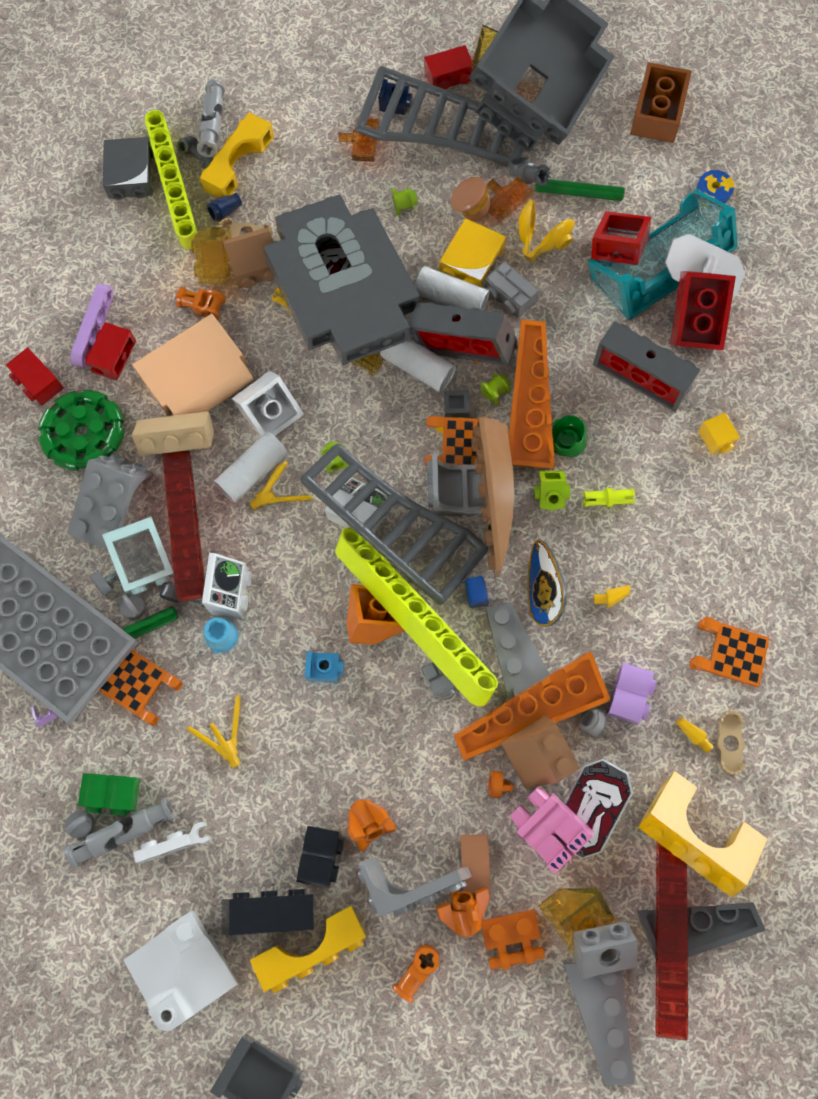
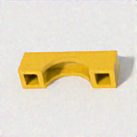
[200,112,274,198]
[250,905,367,994]

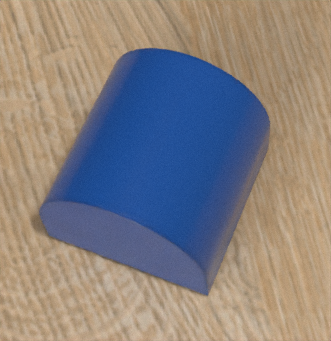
[464,576,490,608]

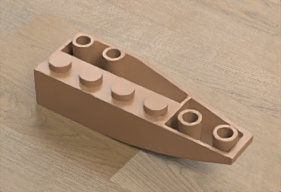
[471,417,514,578]

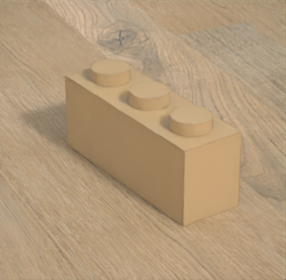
[132,411,214,456]

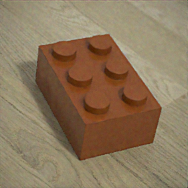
[630,62,692,143]

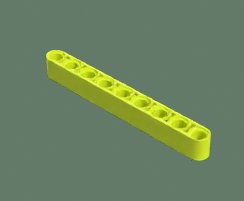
[335,527,498,707]

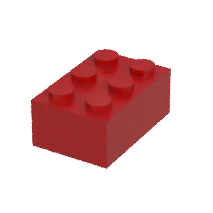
[670,271,736,350]

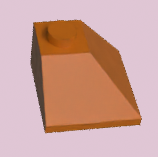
[346,584,405,645]

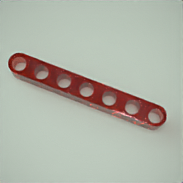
[162,450,205,603]
[655,841,688,1041]

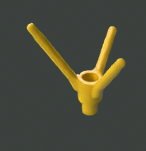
[249,461,313,510]
[186,695,241,769]

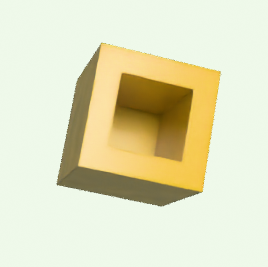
[698,412,740,456]

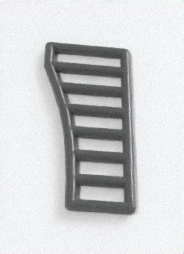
[355,66,524,167]
[300,443,489,605]

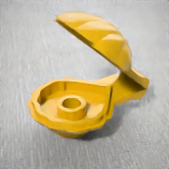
[518,199,575,262]

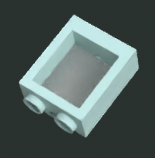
[102,517,175,595]

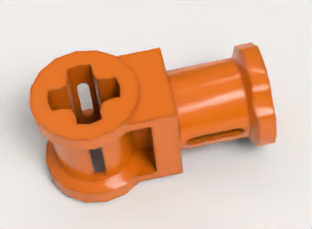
[176,287,226,321]
[392,944,439,1004]

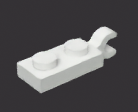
[133,822,211,864]

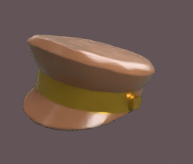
[451,177,490,222]

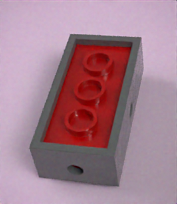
[408,302,518,366]
[593,321,701,412]

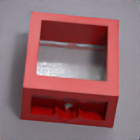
[591,211,652,265]

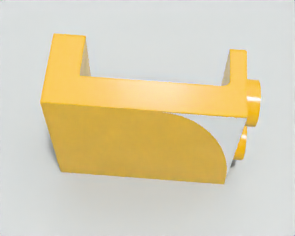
[439,218,506,288]

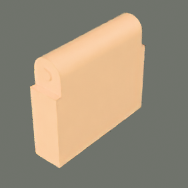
[132,314,254,416]

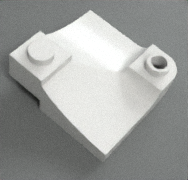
[123,911,239,1031]

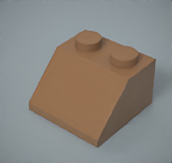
[223,227,275,289]
[500,715,580,788]

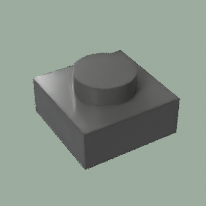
[444,390,469,417]

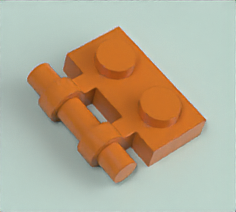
[481,909,545,971]

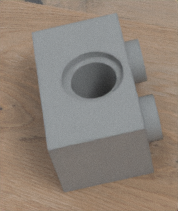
[573,921,637,979]

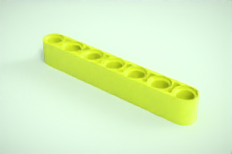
[145,110,200,249]

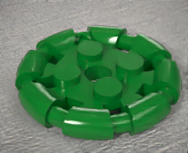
[38,390,125,471]

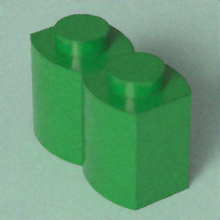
[78,773,140,816]

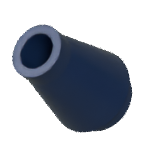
[207,193,242,221]

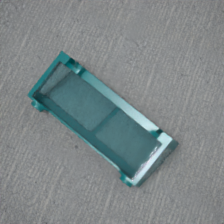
[588,189,738,320]

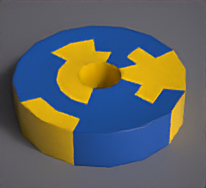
[696,170,734,205]

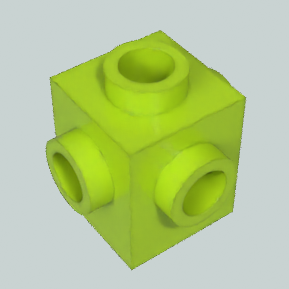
[534,471,570,511]

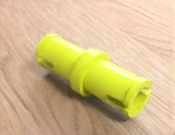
[582,488,635,508]

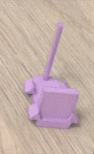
[31,706,59,727]

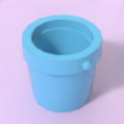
[204,617,239,654]

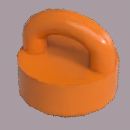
[488,770,514,799]

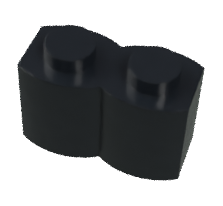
[296,826,345,888]

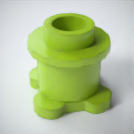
[391,187,418,216]
[480,373,511,406]
[321,441,349,473]

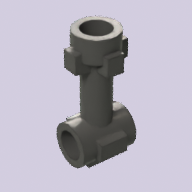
[177,136,213,169]

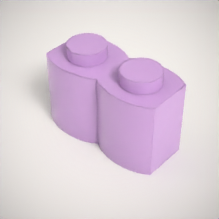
[606,663,657,725]

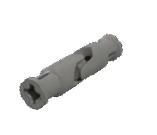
[197,80,225,157]
[64,797,175,869]

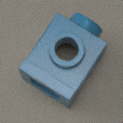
[305,651,344,683]

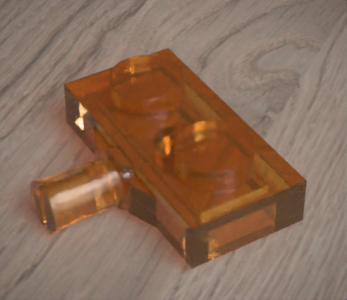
[339,117,379,162]
[487,177,533,223]

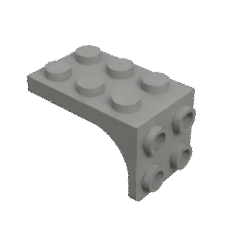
[427,452,484,515]
[67,454,153,550]
[358,857,472,917]

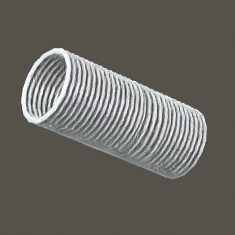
[415,266,489,311]
[380,339,455,392]
[214,432,288,503]

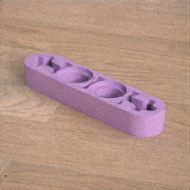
[70,284,113,368]

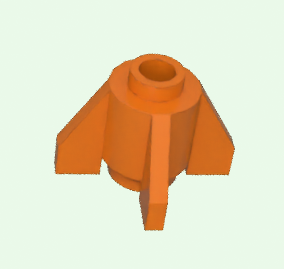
[348,799,397,852]
[436,887,490,937]

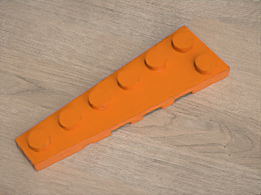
[508,319,555,470]
[453,651,611,760]

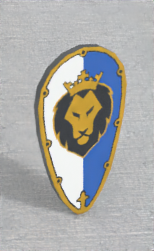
[527,539,567,627]

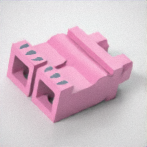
[510,786,594,874]

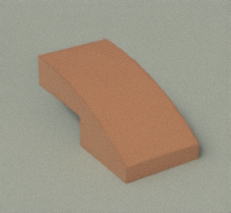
[460,834,491,896]

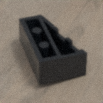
[222,889,314,935]

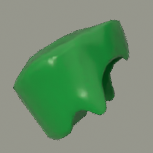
[552,415,587,457]

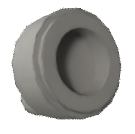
[90,570,117,596]
[119,593,146,620]
[579,708,606,737]
[65,811,95,839]

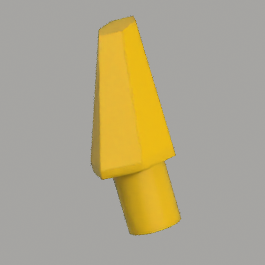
[593,585,630,608]
[676,717,713,753]

